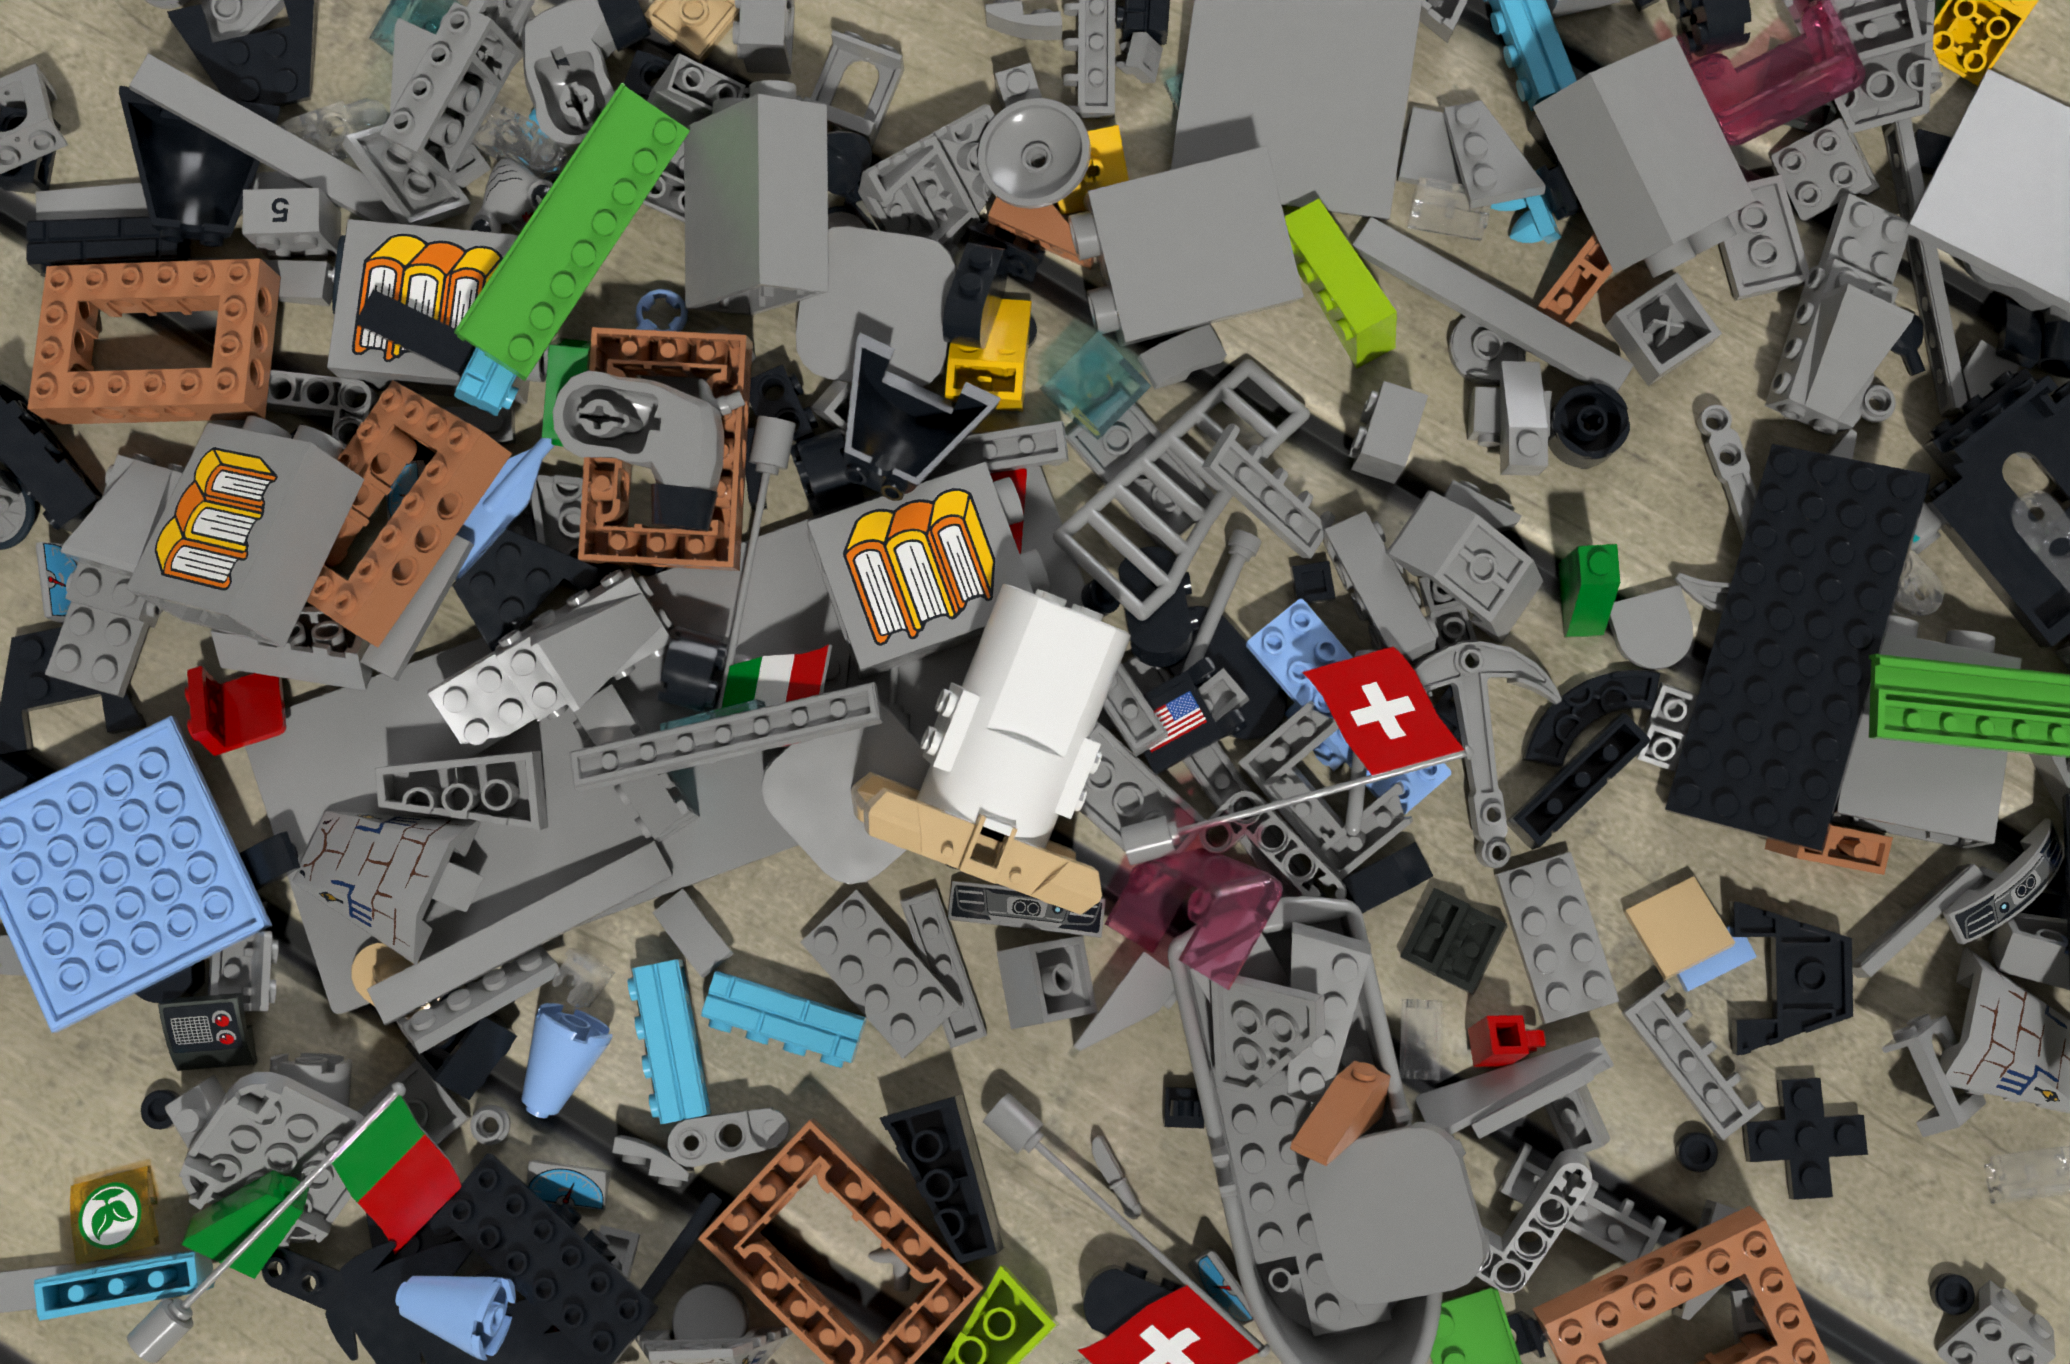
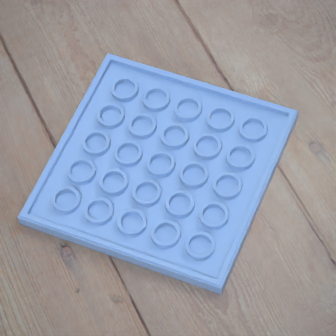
[0,715,272,1033]

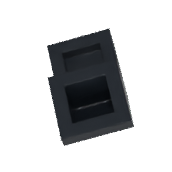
[1342,842,1433,914]

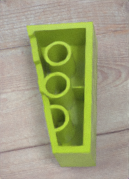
[1285,198,1397,369]
[942,1265,1059,1364]

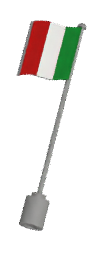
[708,416,832,764]

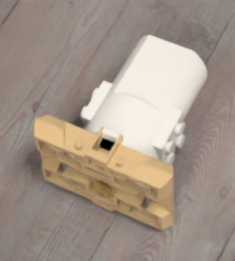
[851,584,1131,915]

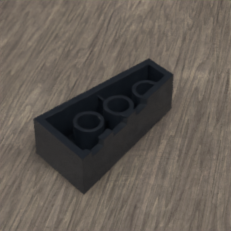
[0,380,103,533]
[879,1094,1004,1264]

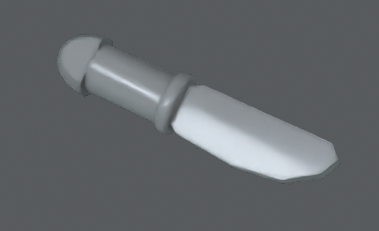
[1092,1135,1141,1220]

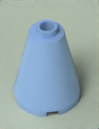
[521,1003,613,1118]
[395,1276,516,1360]

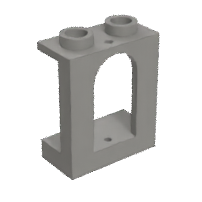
[803,30,904,149]
[0,63,68,174]
[1882,1014,1986,1137]

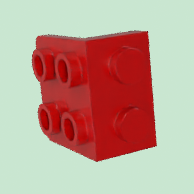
[185,665,287,756]

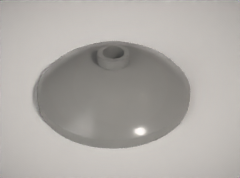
[978,98,1091,209]

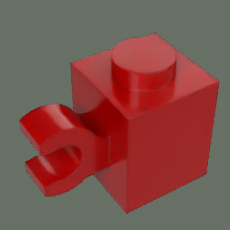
[1468,1015,1546,1067]

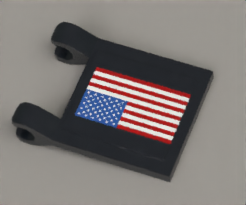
[1143,657,1247,775]

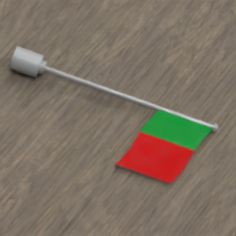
[127,1082,462,1363]

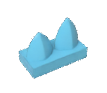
[1489,194,1562,244]

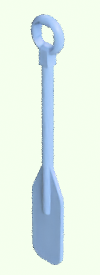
[455,289,688,580]

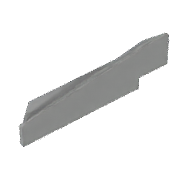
[1416,1037,1614,1139]

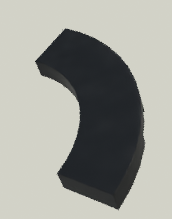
[1522,670,1660,768]

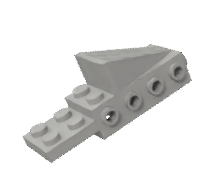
[380,0,535,181]
[1765,193,1914,435]
[45,453,185,698]
[427,568,674,758]

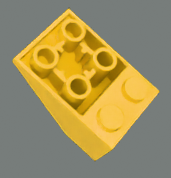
[1933,0,2039,86]
[945,299,1032,412]

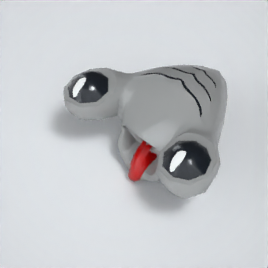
[470,158,553,233]

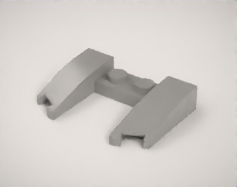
[1238,701,1413,880]

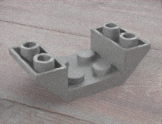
[643,54,746,223]
[1385,491,1543,644]

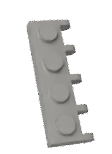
[1063,0,1116,119]
[1201,423,1335,559]
[396,945,561,1054]
[1621,980,1764,1140]
[1498,1142,1666,1263]

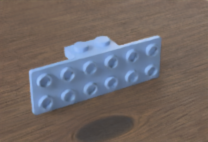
[1246,599,1451,815]

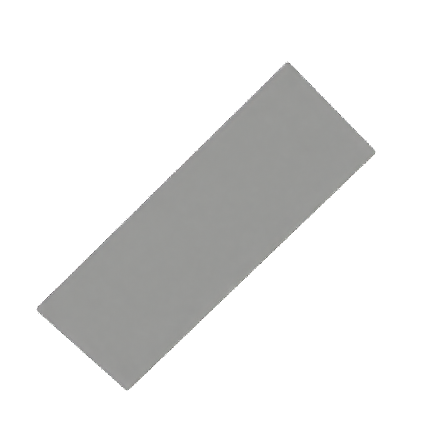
[245,466,1116,1014]

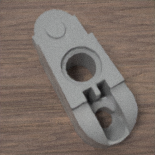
[668,1107,790,1167]

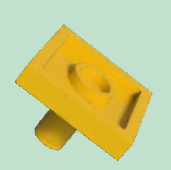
[1057,125,1129,215]

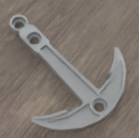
[1674,405,1757,614]
[1413,641,1562,868]

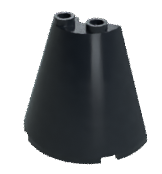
[119,86,280,247]
[844,333,1001,501]

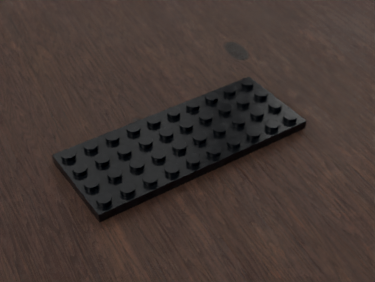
[1665,444,1931,853]

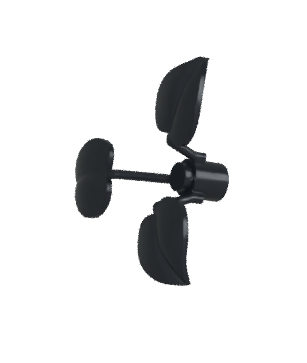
[827,131,877,230]

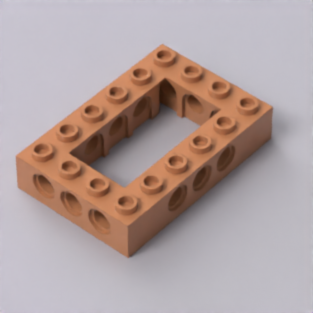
[27,258,281,425]
[578,327,753,571]
[307,380,512,648]
[698,1118,984,1364]
[1533,1206,1831,1364]

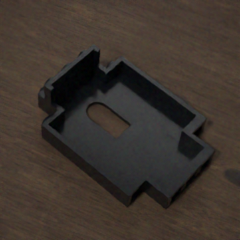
[1923,368,2070,647]

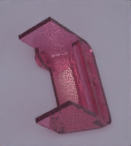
[1676,0,1866,146]
[1104,847,1283,990]

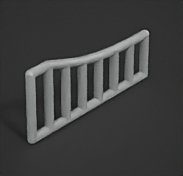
[1053,359,1310,621]

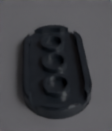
[1165,606,1286,740]

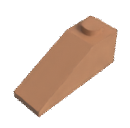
[988,197,1094,270]
[1536,232,1613,328]
[1765,824,1893,875]
[1290,1060,1391,1166]

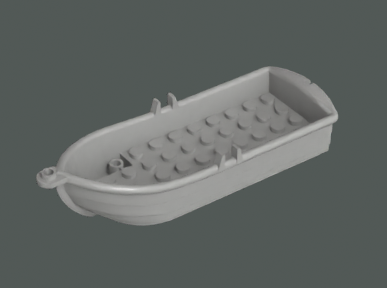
[1167,896,1443,1364]

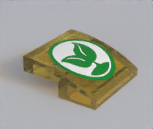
[70,1165,160,1265]

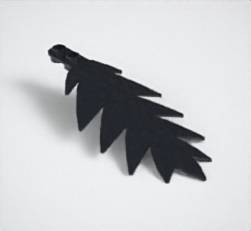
[261,1240,595,1364]

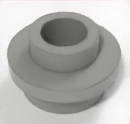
[1861,384,1896,423]
[470,1105,511,1145]

